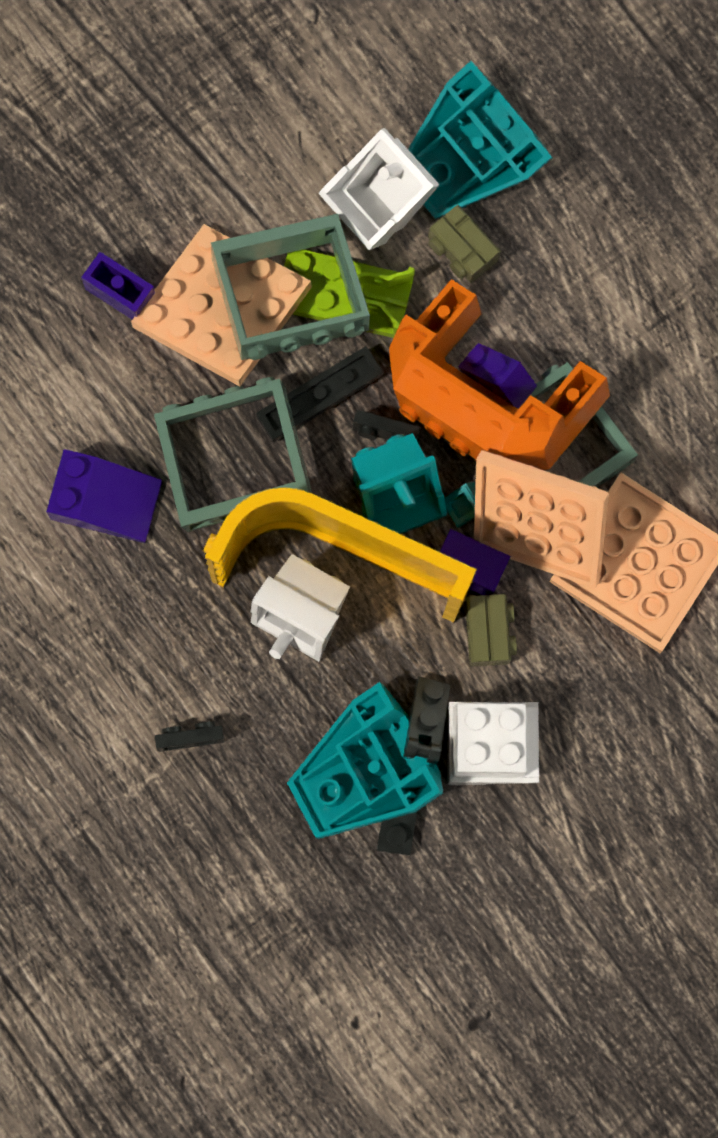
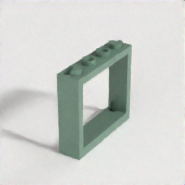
[211,214,370,360]
[471,362,638,488]
[154,377,312,532]

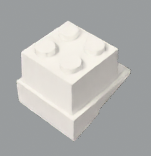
[319,128,439,250]
[250,554,350,662]
[447,702,539,785]

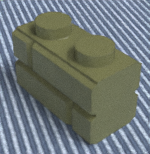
[428,205,501,283]
[465,594,517,667]

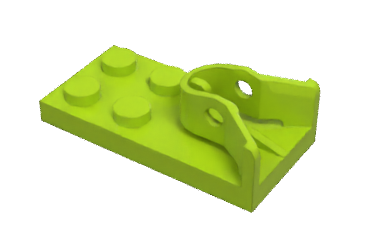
[284,249,415,338]

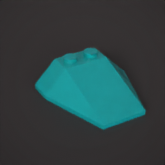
[408,61,553,219]
[287,682,443,839]

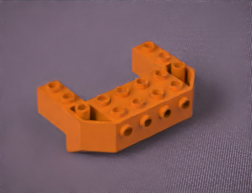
[389,279,610,471]

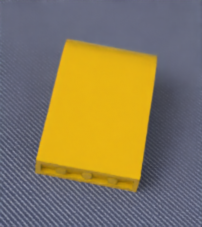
[203,488,477,623]

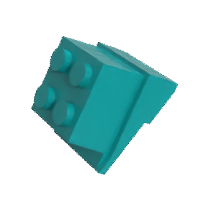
[351,433,447,534]

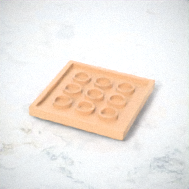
[131,224,312,387]
[474,450,609,589]
[549,472,718,653]

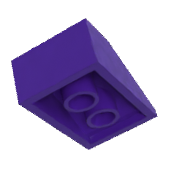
[46,449,162,543]

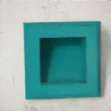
[444,482,476,528]

